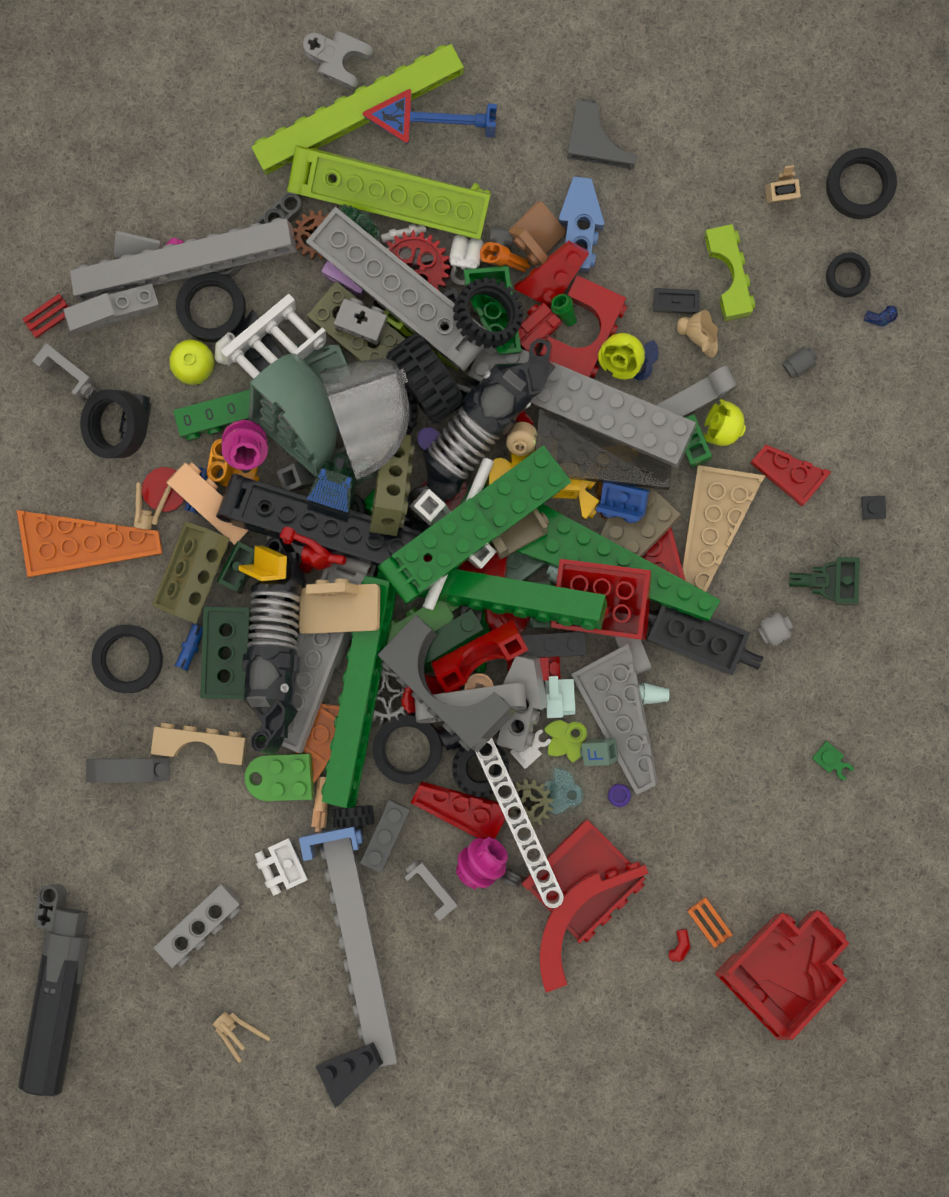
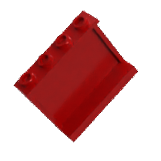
[522,818,645,944]

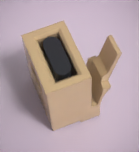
[765,165,801,204]

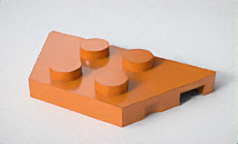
[296,703,340,783]

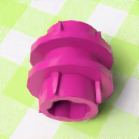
[221,420,268,470]
[456,837,508,890]

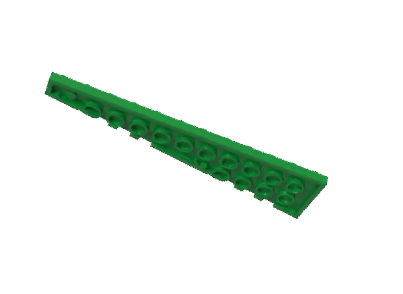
[459,483,721,622]

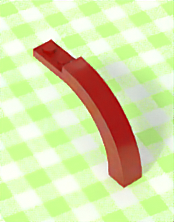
[540,861,649,993]

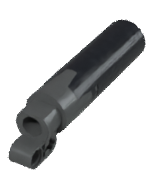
[18,884,90,1096]

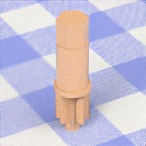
[311,777,329,832]

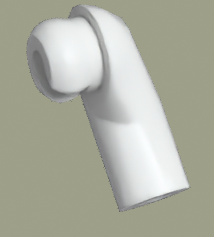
[214,332,235,365]

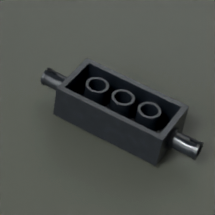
[646,604,764,676]

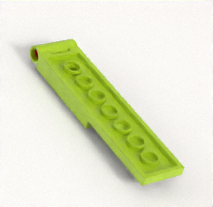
[287,146,491,240]

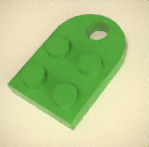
[245,753,314,801]

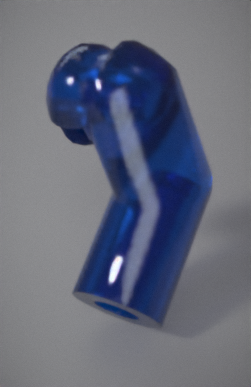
[864,305,898,327]

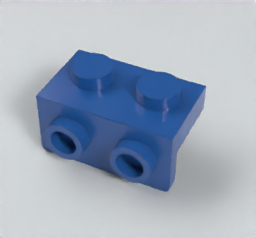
[596,480,650,523]

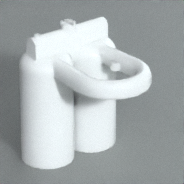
[449,234,484,286]

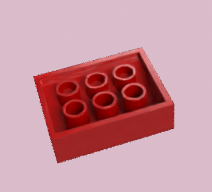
[551,559,651,640]

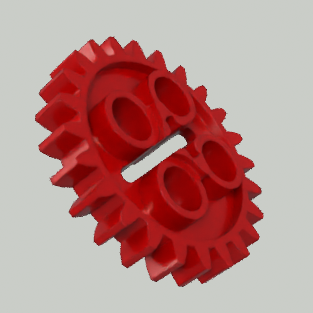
[387,230,451,291]

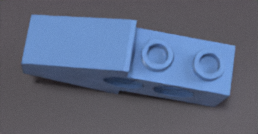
[559,176,604,273]

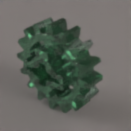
[339,204,381,240]

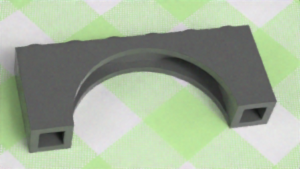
[378,615,516,753]

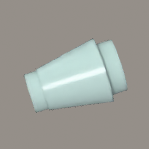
[639,682,669,705]

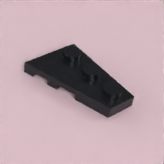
[316,1042,383,1108]

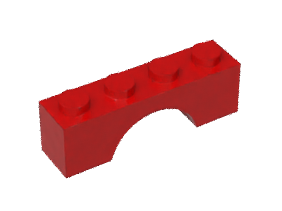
[432,620,528,693]

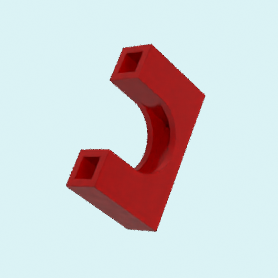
[540,275,628,379]

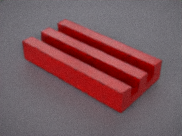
[22,294,69,339]

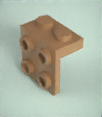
[508,201,566,266]

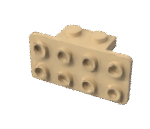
[299,579,380,634]

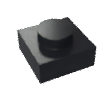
[861,496,886,520]

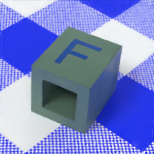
[580,738,618,766]

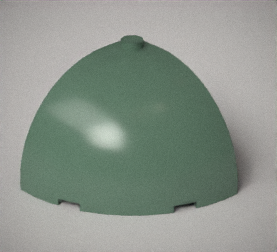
[249,353,337,477]

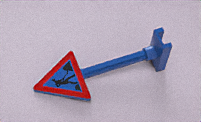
[362,89,497,144]

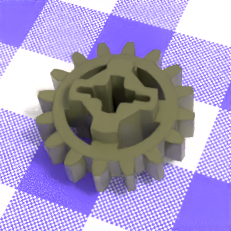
[506,778,554,828]

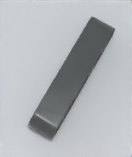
[217,193,303,278]

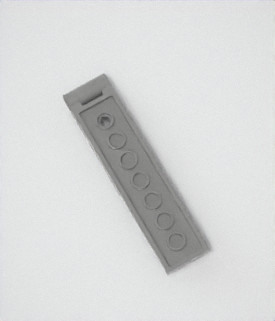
[306,207,487,372]
[282,552,376,753]

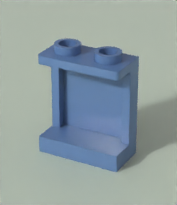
[299,826,364,861]

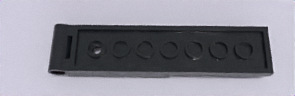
[216,474,423,566]

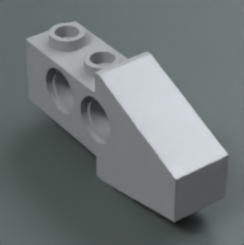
[63,283,159,335]
[497,653,548,752]

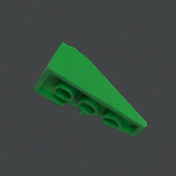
[463,266,522,355]

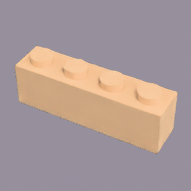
[166,462,248,545]

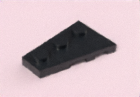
[233,309,284,372]

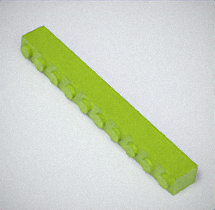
[251,44,464,175]

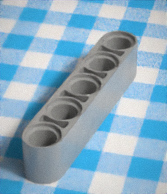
[415,683,526,723]

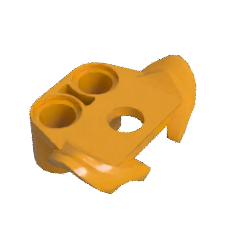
[207,439,259,487]

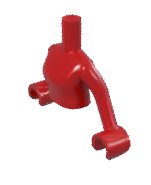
[280,527,346,573]

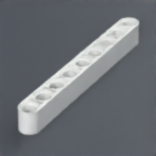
[476,738,564,908]

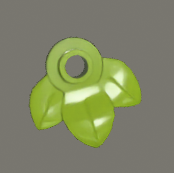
[544,720,587,762]

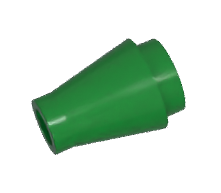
[551,294,577,326]

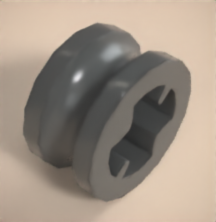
[501,868,524,888]

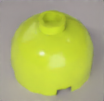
[598,333,645,380]
[169,339,215,385]
[703,399,746,446]

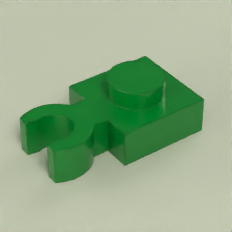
[811,741,854,780]

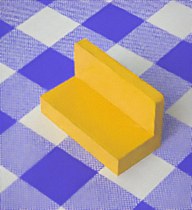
[239,545,287,581]

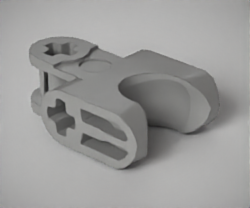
[303,31,374,91]

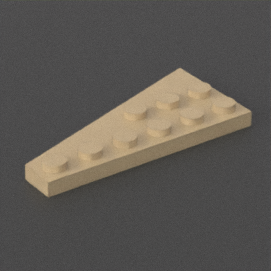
[682,465,765,592]

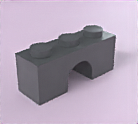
[360,799,411,873]

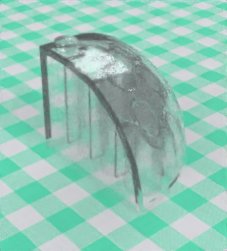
[320,359,409,480]

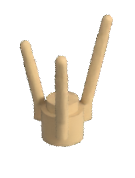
[133,482,172,530]
[212,1011,271,1063]

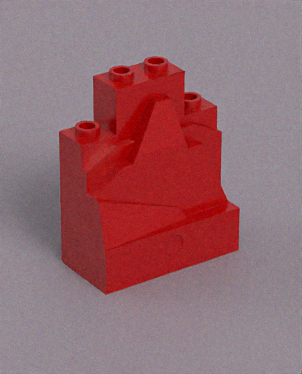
[714,910,850,1040]

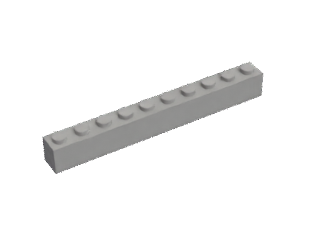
[70,218,297,302]
[320,837,398,1067]

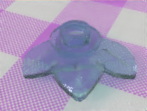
[543,768,583,814]

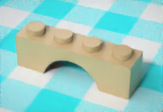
[151,723,247,765]

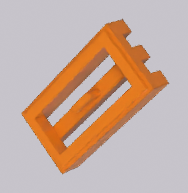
[687,897,733,948]

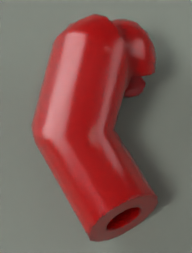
[668,929,690,962]

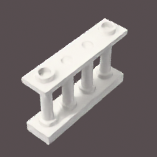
[220,294,327,379]

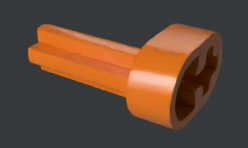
[480,242,530,273]

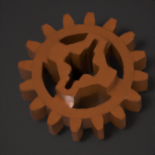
[293,210,329,260]

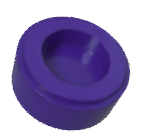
[608,784,631,807]

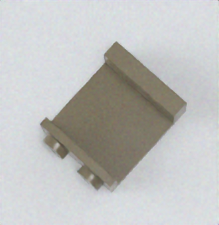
[490,509,549,560]

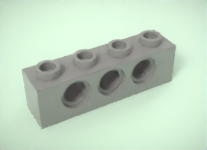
[154,883,242,968]

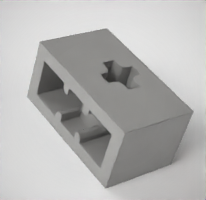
[334,298,388,345]

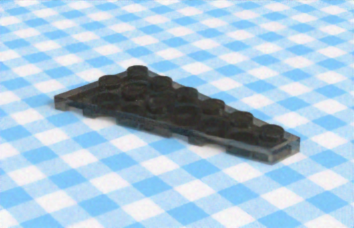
[535,407,671,490]

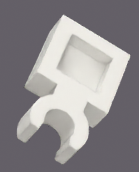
[510,729,551,769]

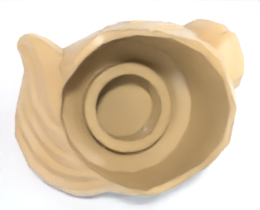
[677,310,718,358]

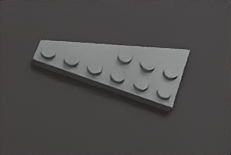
[571,642,658,795]

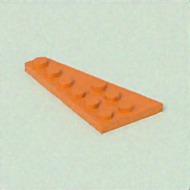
[17,510,163,577]

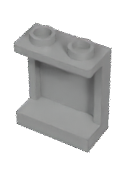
[32,343,97,401]
[404,860,458,921]

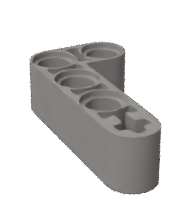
[656,365,738,417]

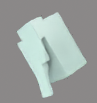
[545,676,575,718]

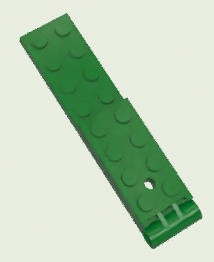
[378,445,572,604]

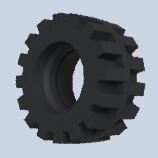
[332,805,374,828]

